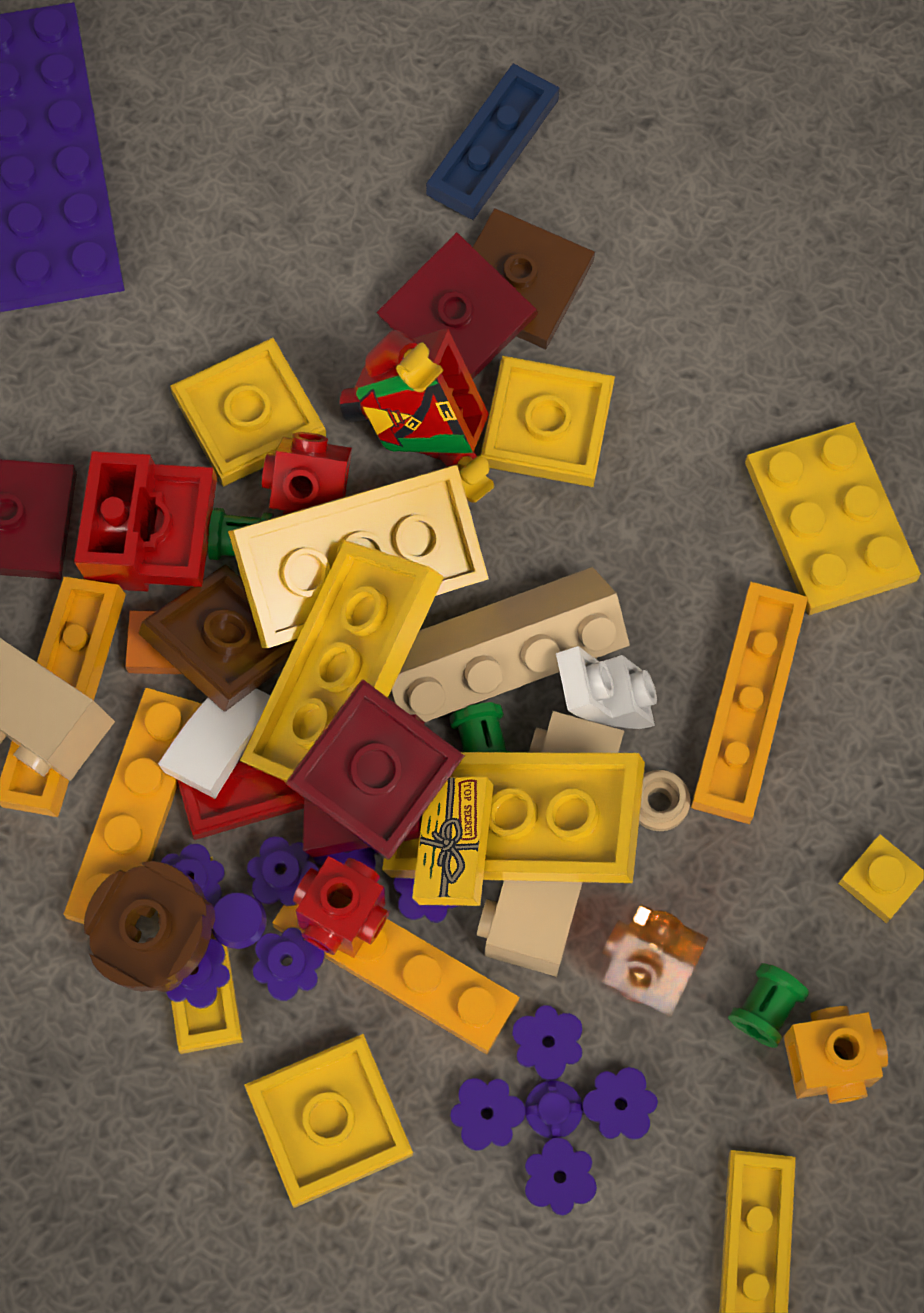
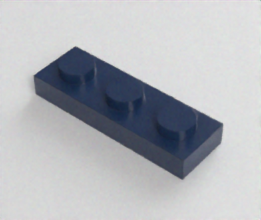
[426,63,560,221]

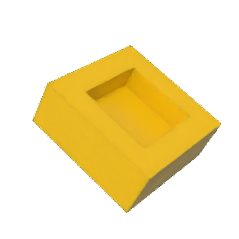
[838,834,924,924]

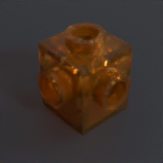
[602,904,709,1017]

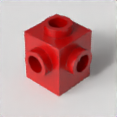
[262,432,352,515]
[293,856,390,958]

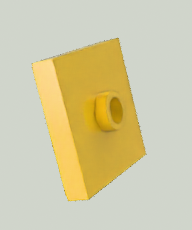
[170,338,326,487]
[481,356,615,487]
[244,1034,414,1208]

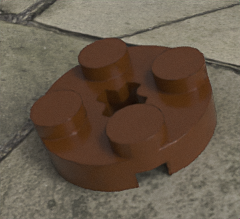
[84,861,215,992]

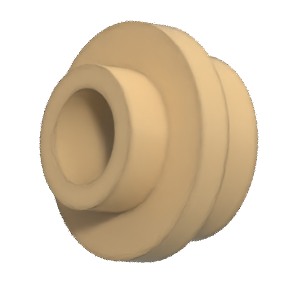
[639,770,690,831]

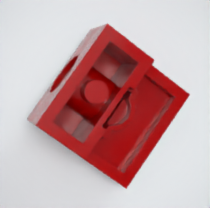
[74,451,217,592]

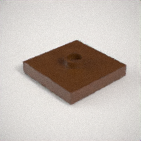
[473,208,595,350]
[139,564,297,712]

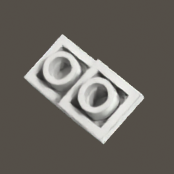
[556,646,657,729]
[158,689,270,799]

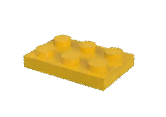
[745,422,921,616]

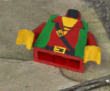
[340,329,495,503]

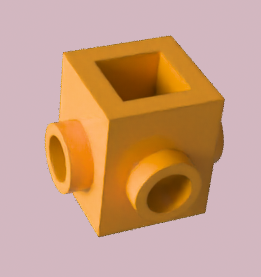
[783,1006,888,1104]

